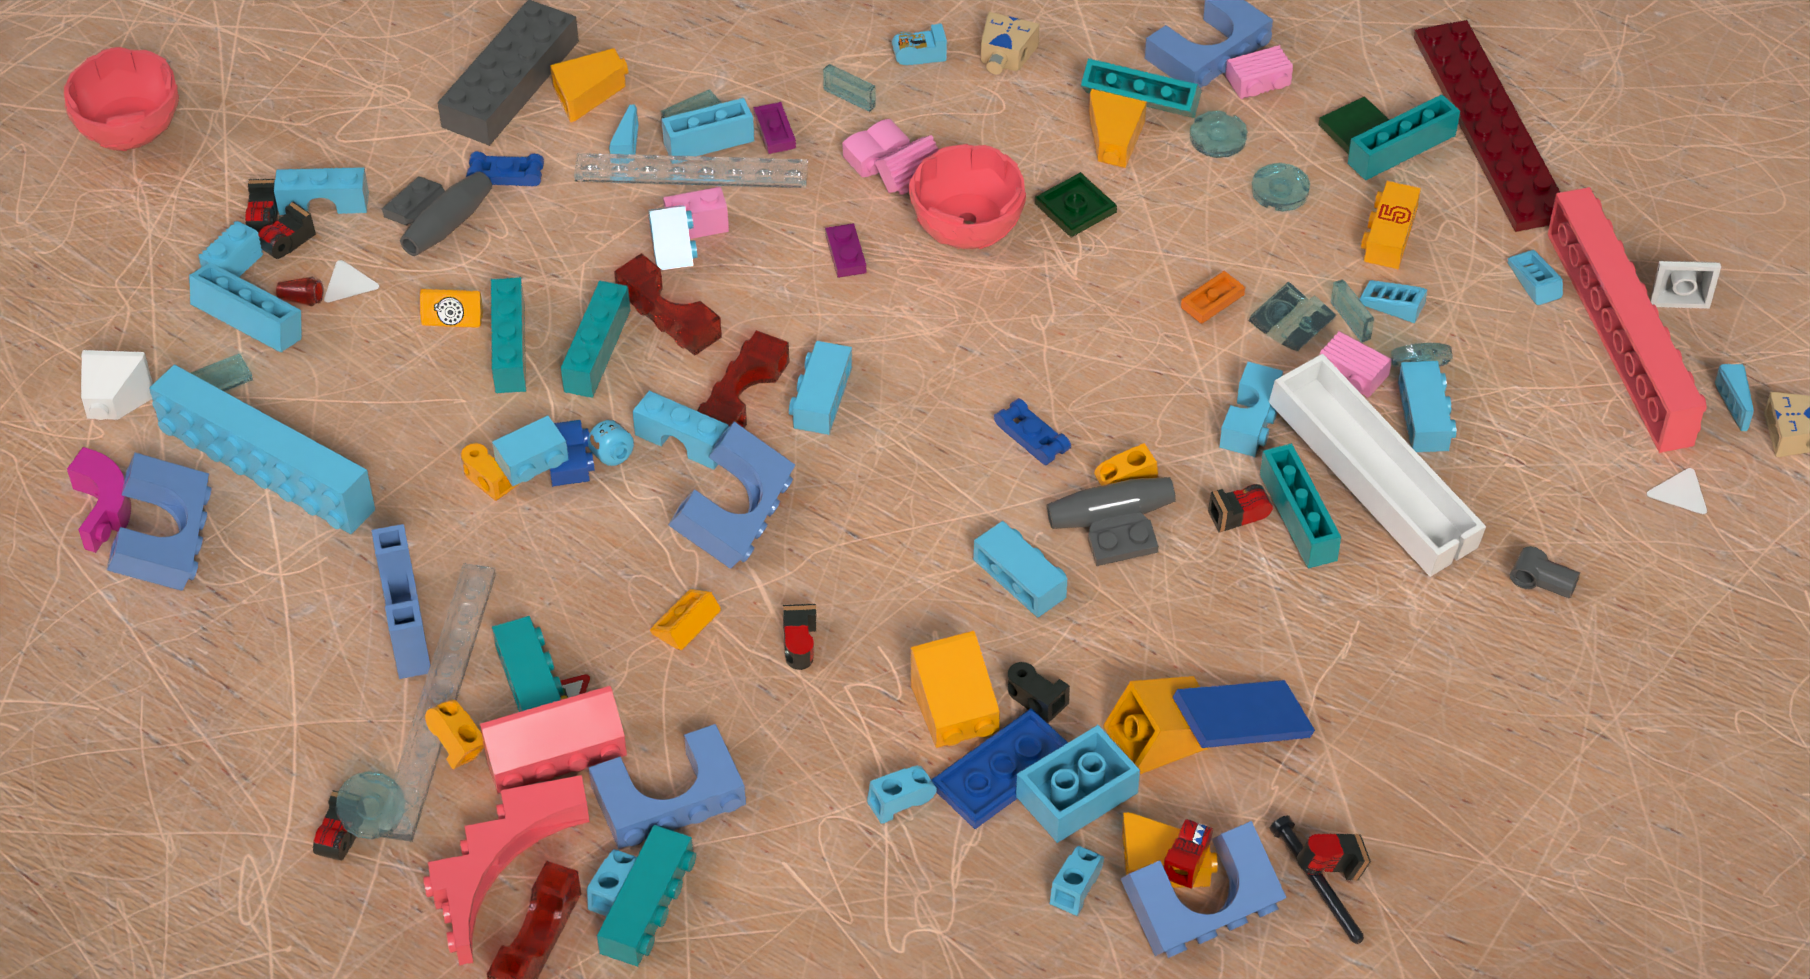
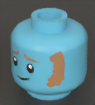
[588,420,634,466]

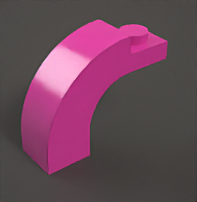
[67,447,131,553]

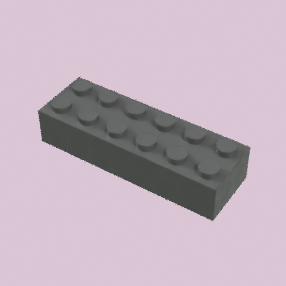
[438,0,579,146]

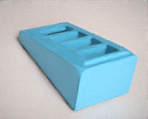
[609,104,639,166]
[1508,250,1563,305]
[1358,280,1428,323]
[1715,364,1754,431]

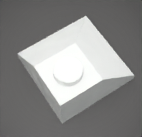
[1650,261,1721,309]
[81,350,153,420]

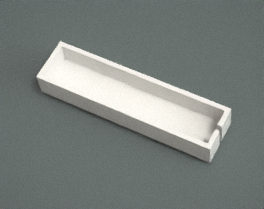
[1269,354,1486,577]

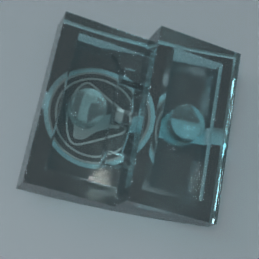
[1248,281,1337,351]

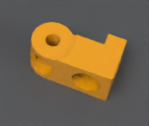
[461,443,520,501]
[1094,443,1159,486]
[425,699,484,770]

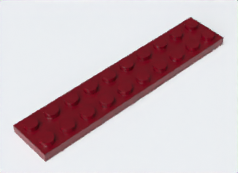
[1414,20,1560,232]

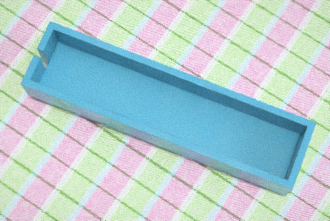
[149,364,375,534]

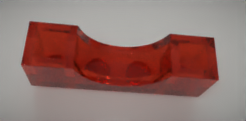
[614,253,722,356]
[697,330,790,428]
[487,861,582,979]

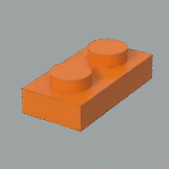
[1181,270,1245,324]

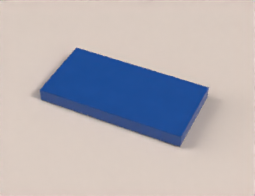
[1173,680,1315,748]
[931,708,1068,829]

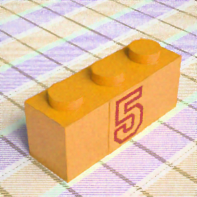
[1361,181,1421,270]

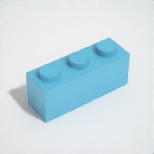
[662,98,754,163]
[789,341,852,435]
[1398,361,1457,452]
[973,521,1067,618]

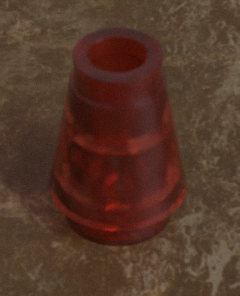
[276,276,324,306]

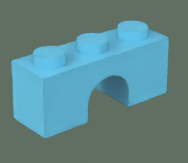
[274,168,369,215]
[1219,362,1283,457]
[633,391,729,470]

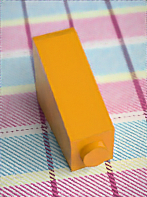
[550,48,628,123]
[1089,89,1147,168]
[1122,812,1218,888]

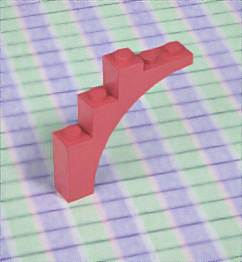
[423,775,590,965]

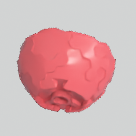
[64,47,179,151]
[909,144,1026,249]

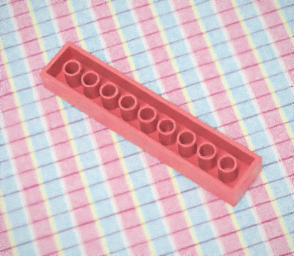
[1548,187,1707,453]

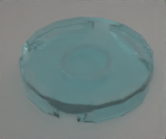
[1190,111,1248,158]
[1251,163,1310,211]
[1391,343,1453,369]
[335,771,405,839]

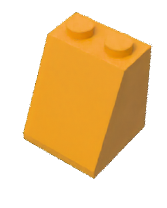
[911,630,1000,748]
[1103,676,1211,775]

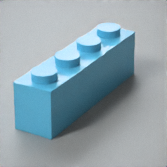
[189,262,302,353]

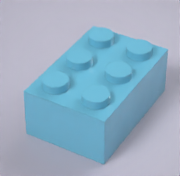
[1016,725,1140,843]

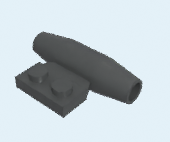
[382,171,492,256]
[1046,477,1176,566]

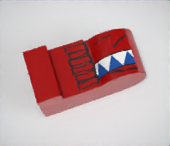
[1164,819,1213,889]

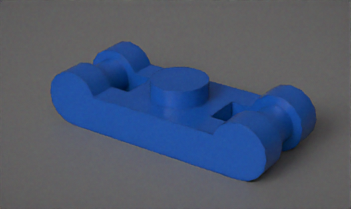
[466,151,544,186]
[994,398,1071,465]

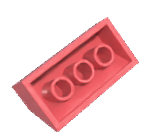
[480,686,627,794]

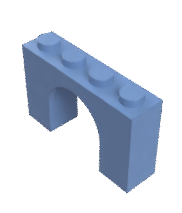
[1145,0,1273,88]
[668,422,795,569]
[107,453,212,591]
[371,524,432,679]
[588,724,746,849]
[1121,821,1286,958]

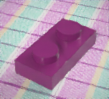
[754,102,796,154]
[825,223,867,278]

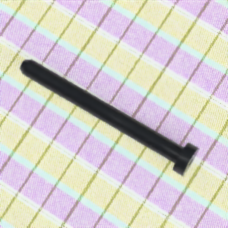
[1270,816,1364,944]

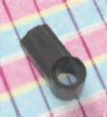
[1510,546,1580,598]

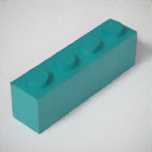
[1081,58,1202,118]
[1348,94,1460,181]
[491,277,526,394]
[561,280,631,398]
[1260,443,1341,569]
[492,616,564,712]
[597,825,696,967]

